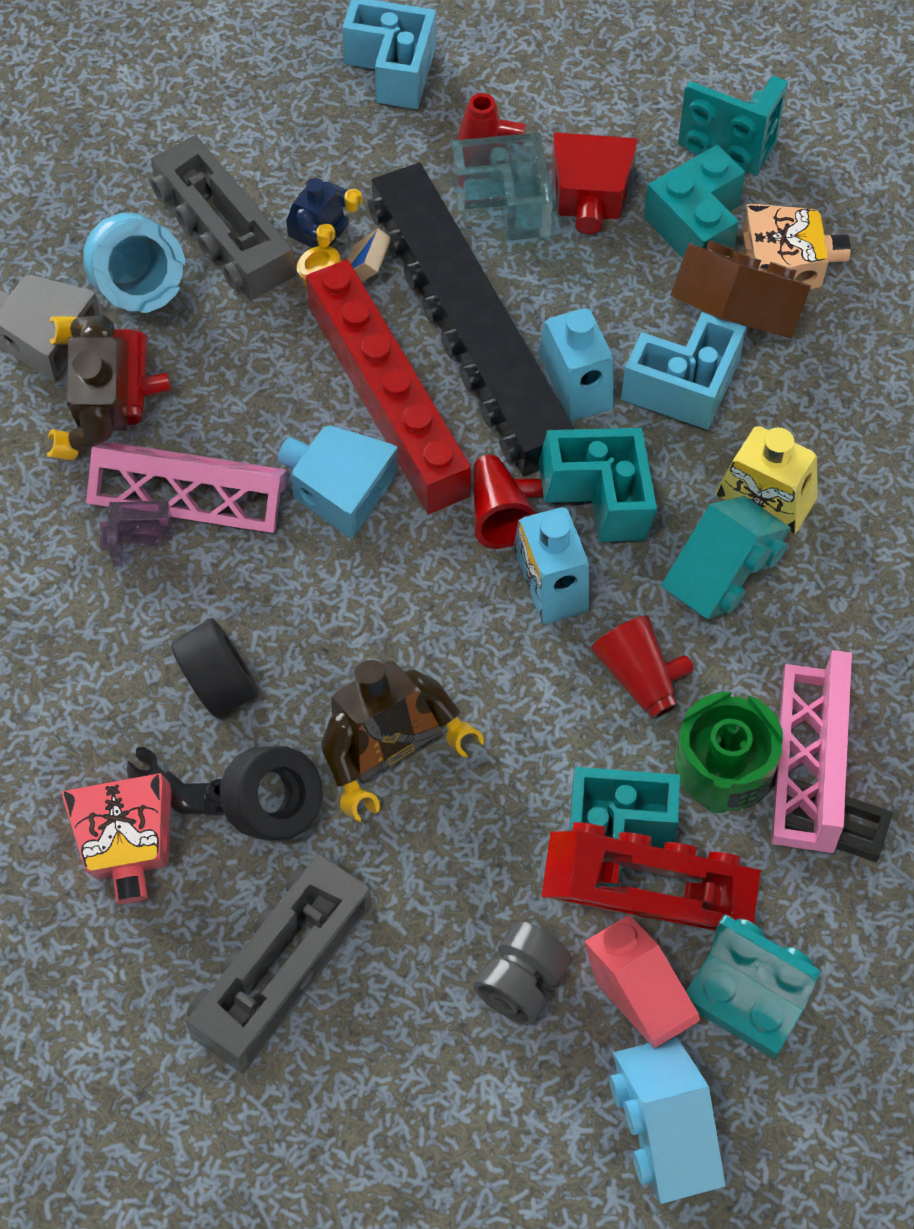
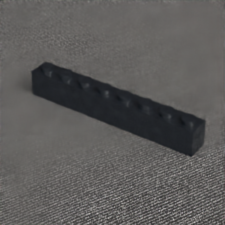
[368,162,574,477]

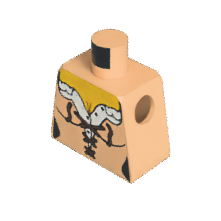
[742,204,851,289]

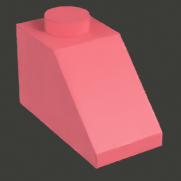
[584,915,700,1049]

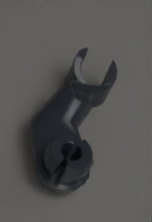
[127,747,224,815]

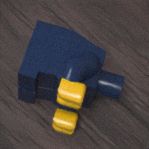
[286,178,363,248]

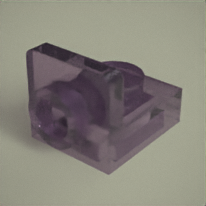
[100,501,173,567]

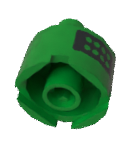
[674,691,783,813]

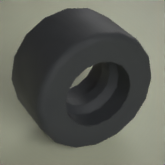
[171,618,258,719]
[220,746,323,840]

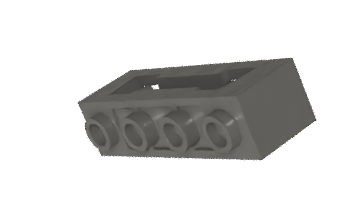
[150,135,296,301]
[186,853,371,1074]

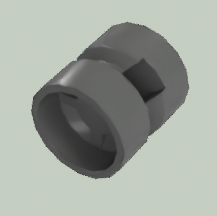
[473,921,572,1026]

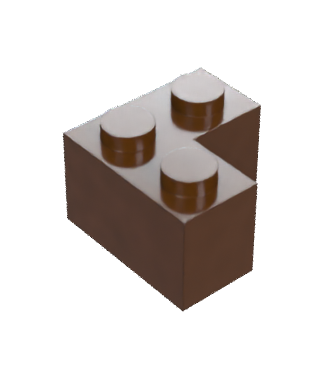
[670,240,811,339]

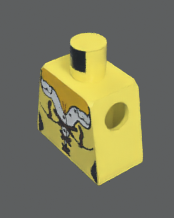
[715,426,818,534]

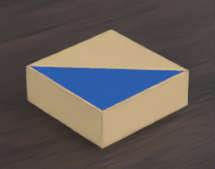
[348,228,390,282]

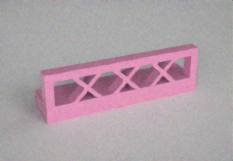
[86,441,289,533]
[771,650,852,853]

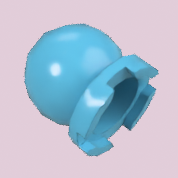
[83,213,185,313]

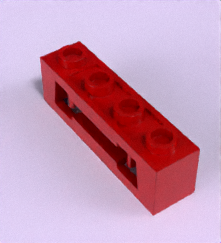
[541,822,761,931]

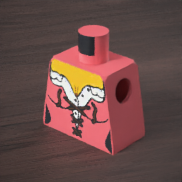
[62,773,171,904]

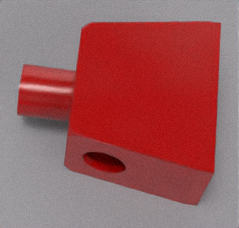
[551,132,637,234]

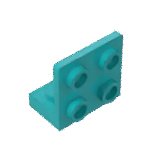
[678,75,788,176]
[686,915,821,1060]

